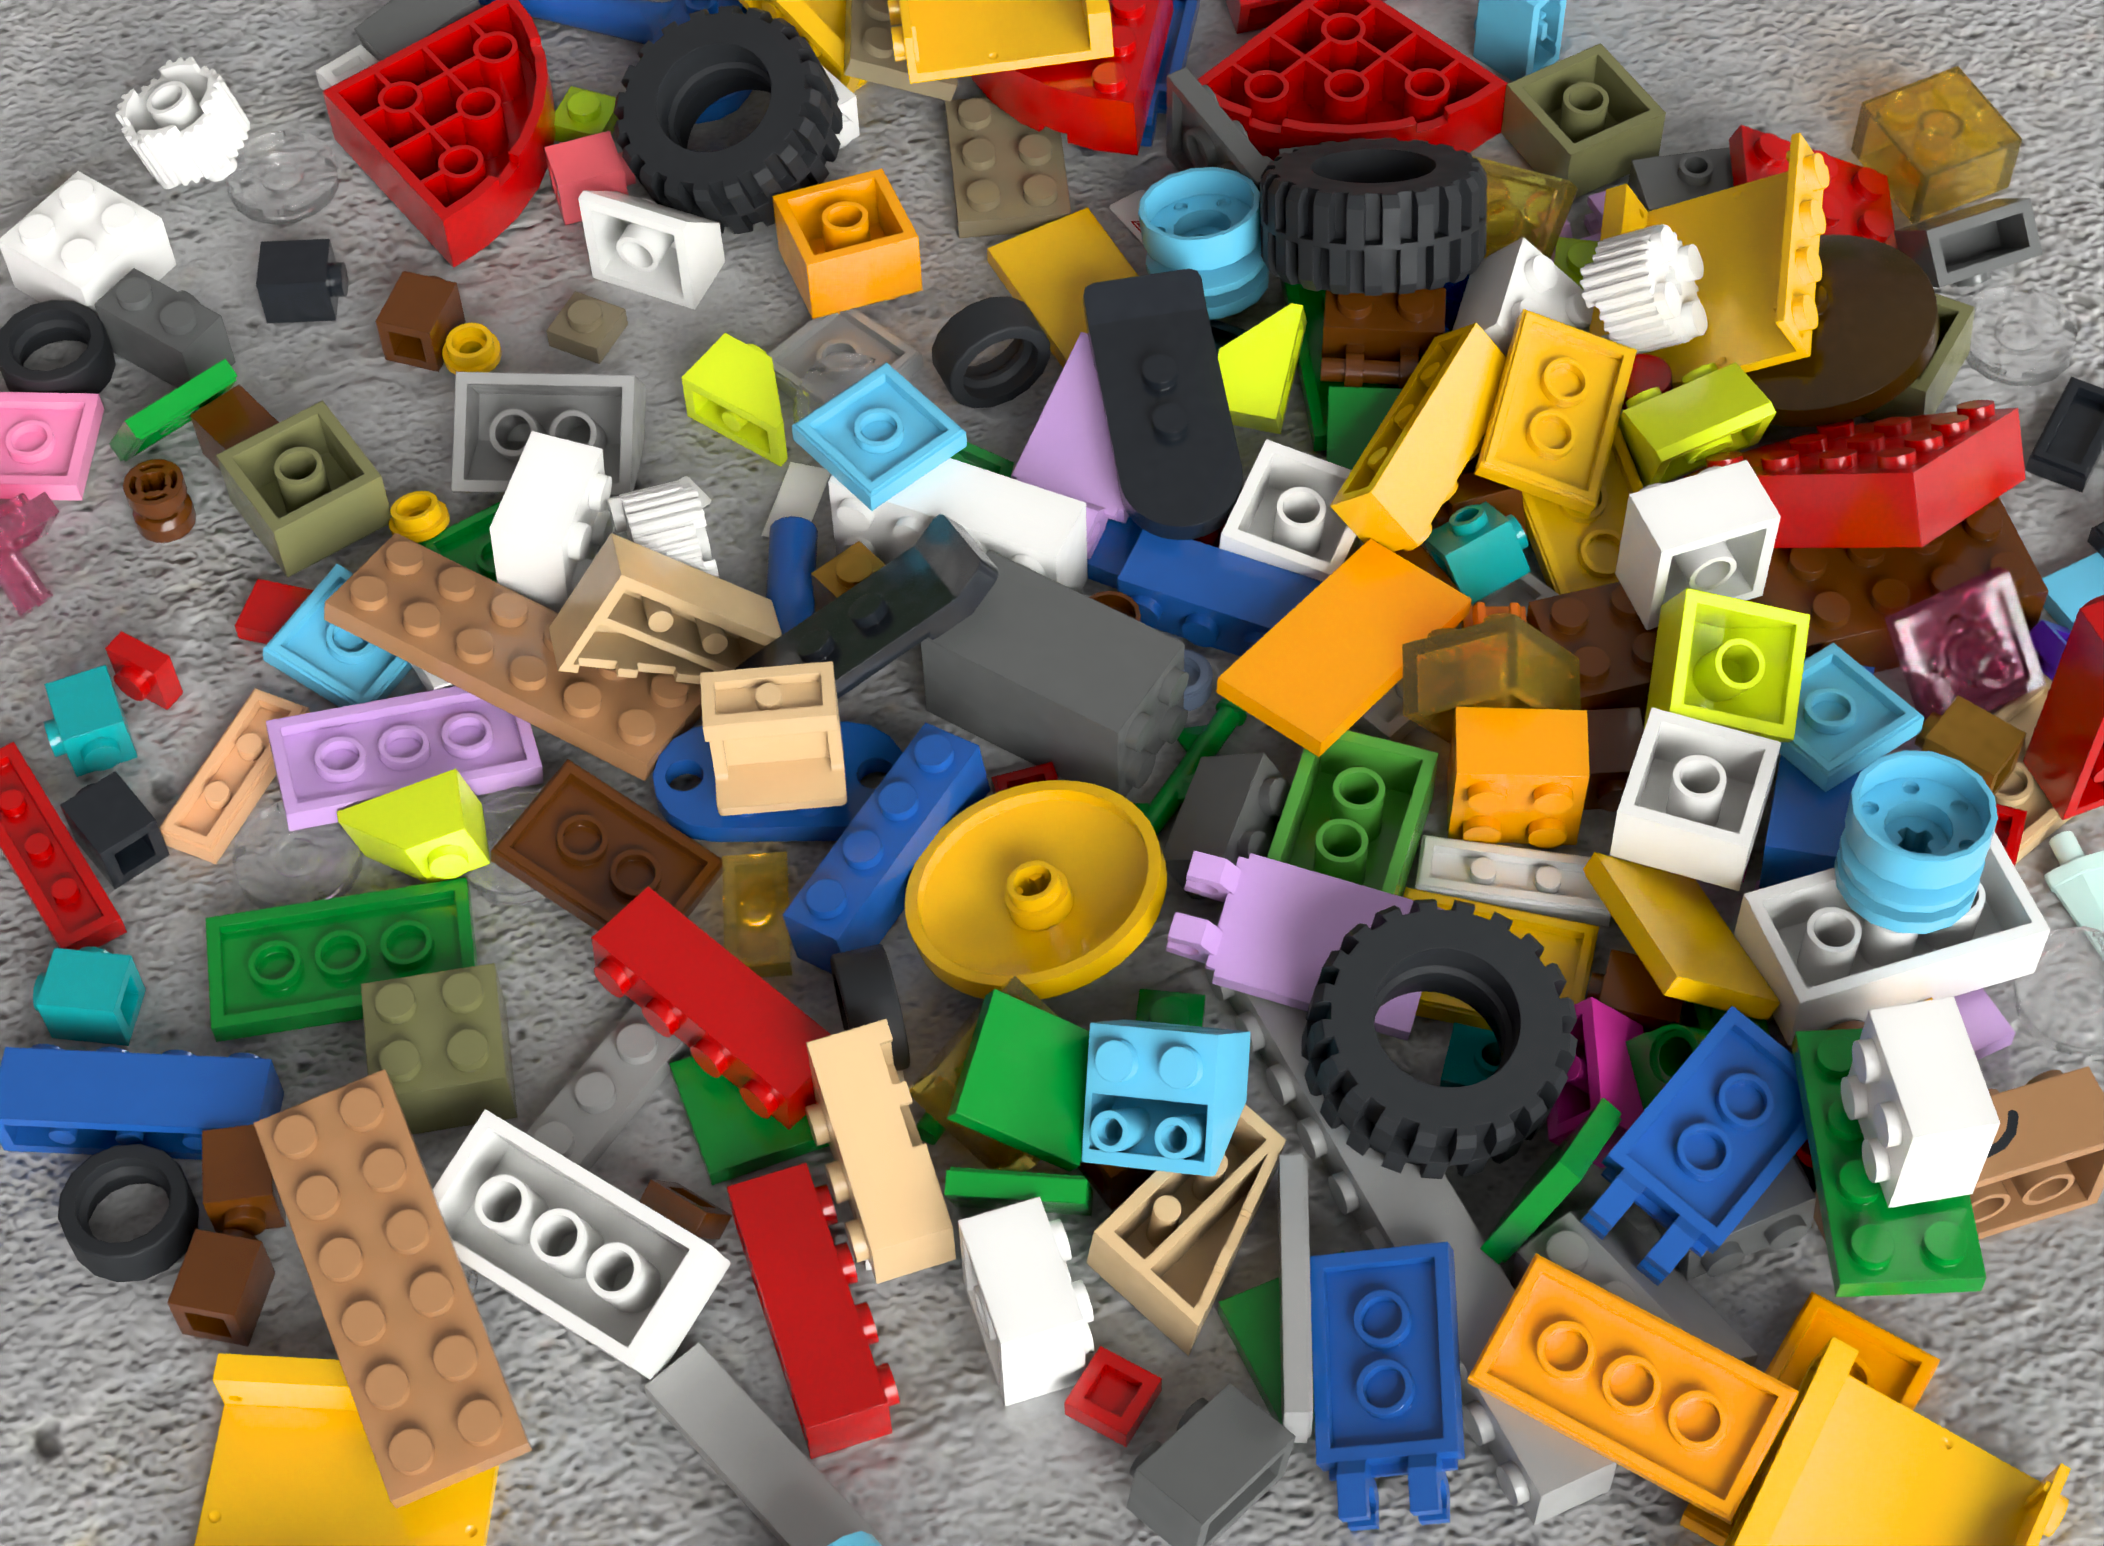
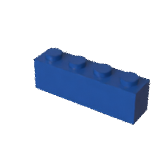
[1117,529,1323,657]
[1759,657,1875,888]
[782,722,990,974]
[0,1044,284,1160]

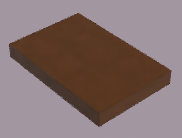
[490,759,726,931]

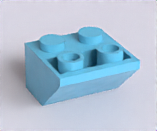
[1473,0,1567,81]
[1081,1019,1251,1177]

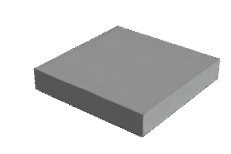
[767,308,923,412]

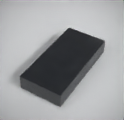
[2025,376,2104,492]

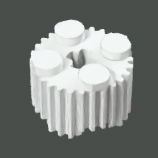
[115,57,250,189]
[1580,224,1708,355]
[607,480,719,578]

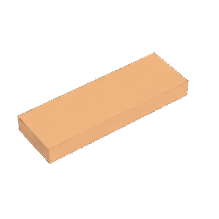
[159,688,310,864]

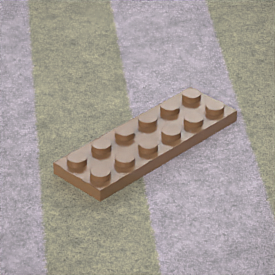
[324,533,702,781]
[253,1069,532,1509]

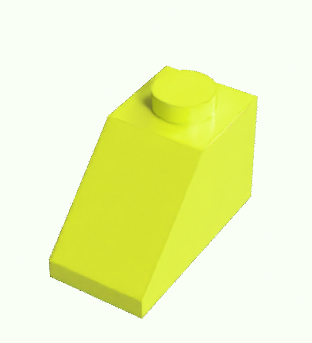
[1218,303,1307,435]
[681,333,788,467]
[337,768,491,883]

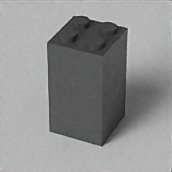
[921,550,1189,797]

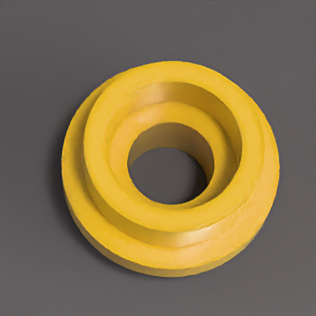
[442,323,502,375]
[389,491,450,543]

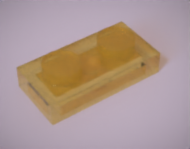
[722,852,793,978]

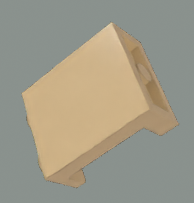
[700,661,847,816]

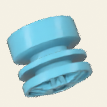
[1138,167,1269,320]
[1834,750,1998,934]

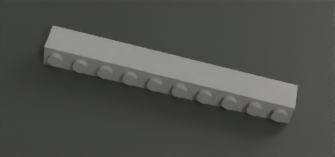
[1205,965,1617,1526]

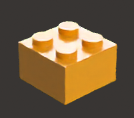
[772,168,923,319]
[1447,707,1590,849]

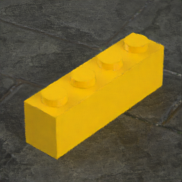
[1330,323,1506,552]

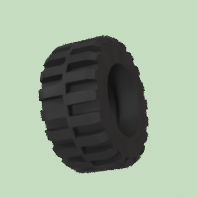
[614,6,843,235]
[1260,138,1487,296]
[1301,899,1578,1179]

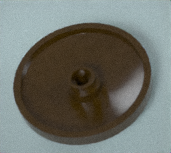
[1746,234,1940,427]

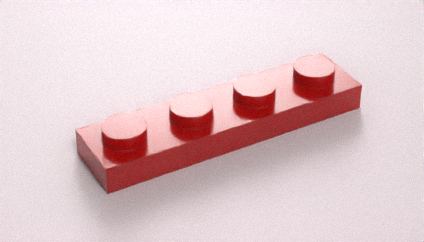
[0,742,127,950]

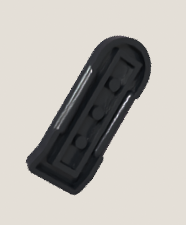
[1083,269,1243,540]
[734,514,999,699]

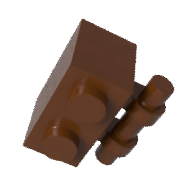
[1320,287,1446,389]

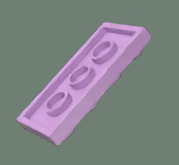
[266,686,544,832]

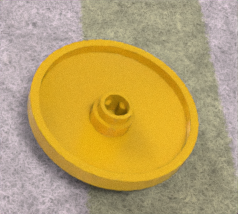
[904,780,1167,1002]

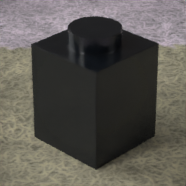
[256,239,348,324]
[60,771,170,889]

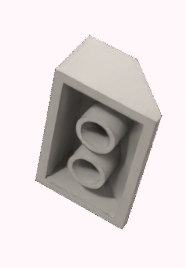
[451,372,646,496]
[1510,1209,1758,1365]

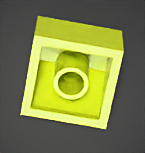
[1617,362,1776,487]
[1644,588,1810,742]

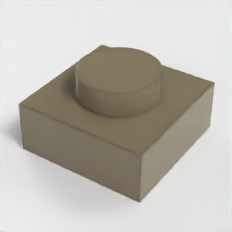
[546,291,628,364]

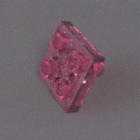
[0,492,59,617]
[1885,566,2046,724]

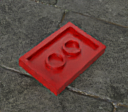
[1729,125,1898,249]

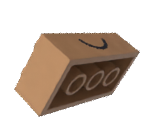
[1813,1066,2104,1243]

